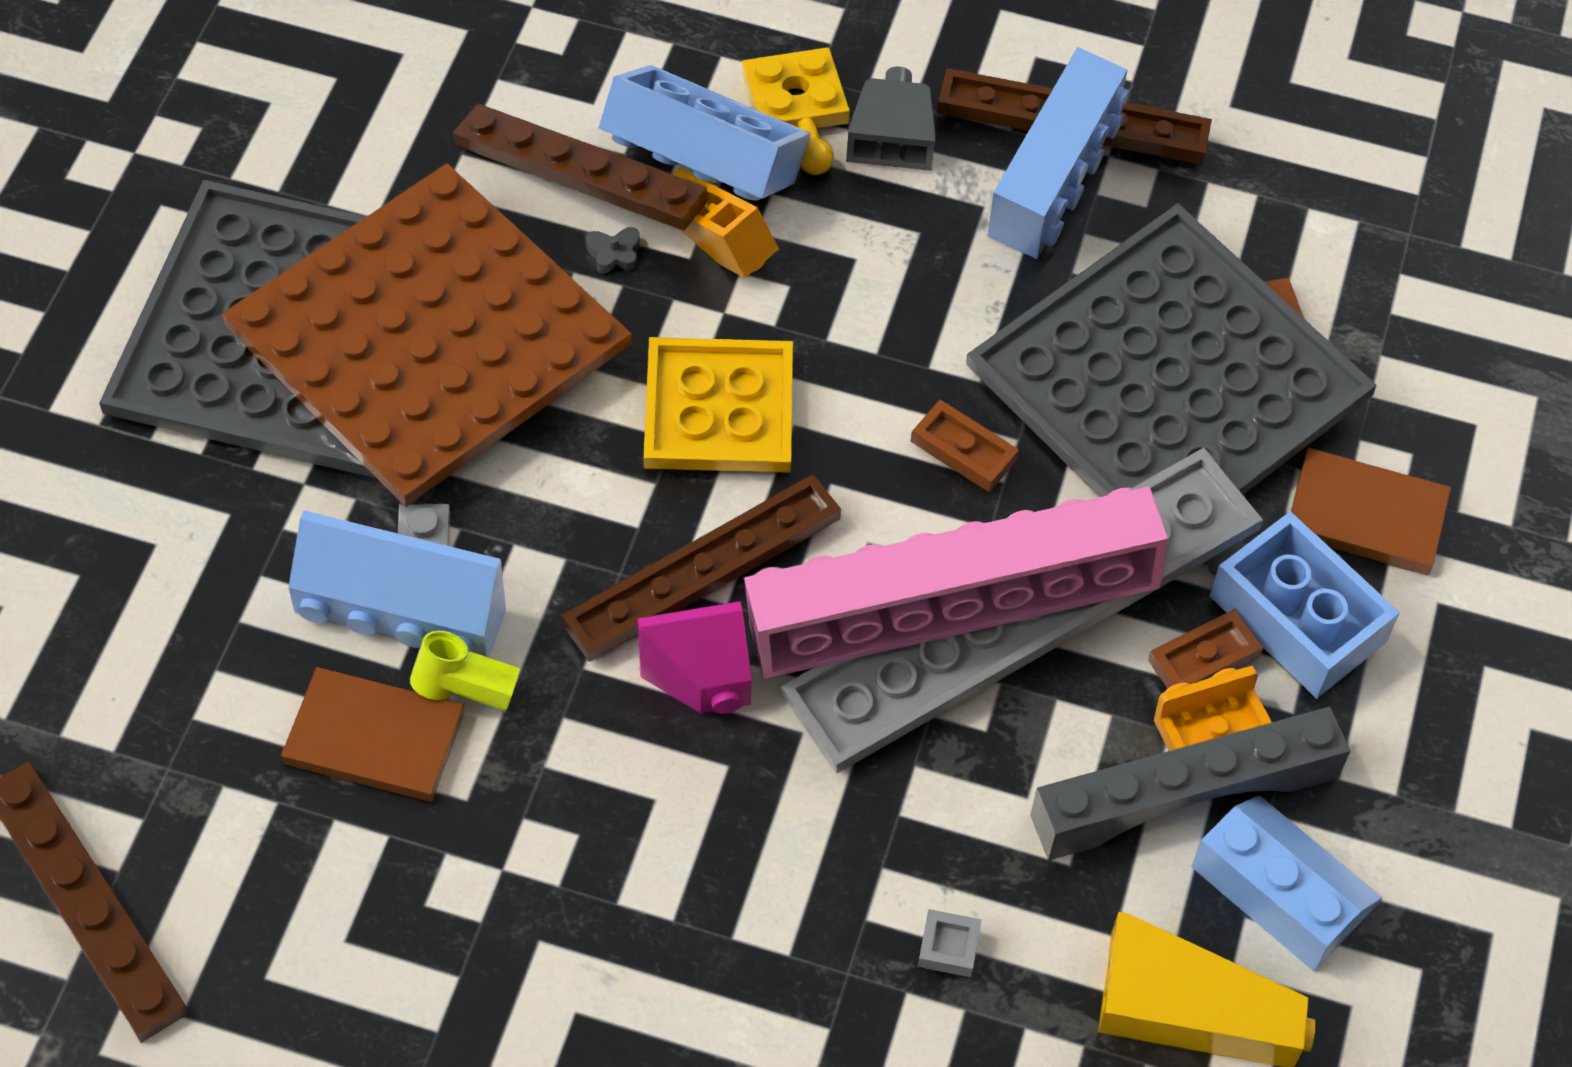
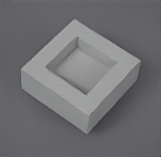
[398,504,450,546]
[918,909,982,977]

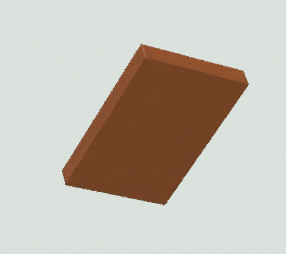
[1291,448,1451,575]
[281,667,465,802]

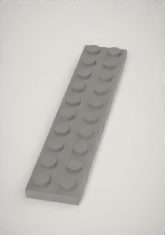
[781,448,1263,774]

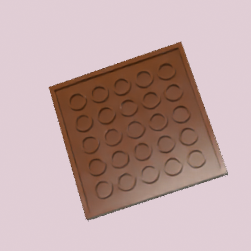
[222,163,632,507]

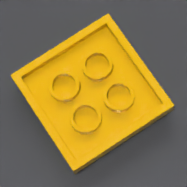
[644,337,793,473]

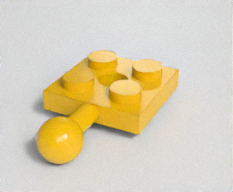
[742,47,850,175]

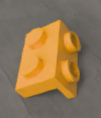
[1154,666,1272,751]

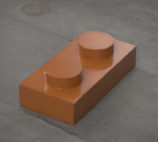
[910,400,1019,493]
[1148,609,1263,689]

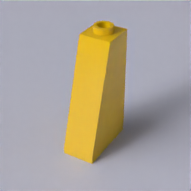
[1098,912,1315,1067]

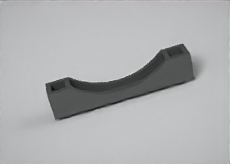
[1030,706,1351,861]

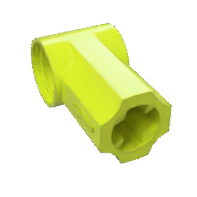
[410,631,520,711]

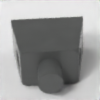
[846,66,936,171]

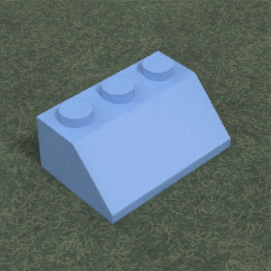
[1191,795,1382,972]

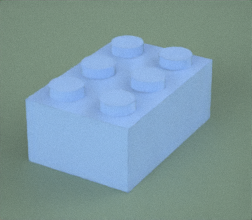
[1209,511,1400,699]

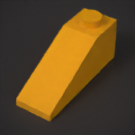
[673,168,779,278]

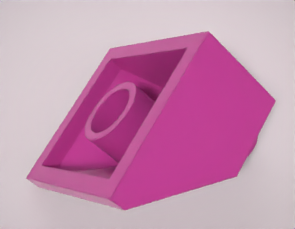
[638,601,752,714]

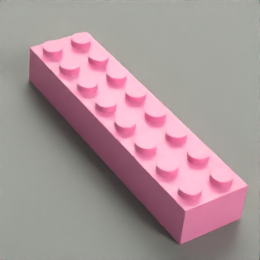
[744,486,1168,679]

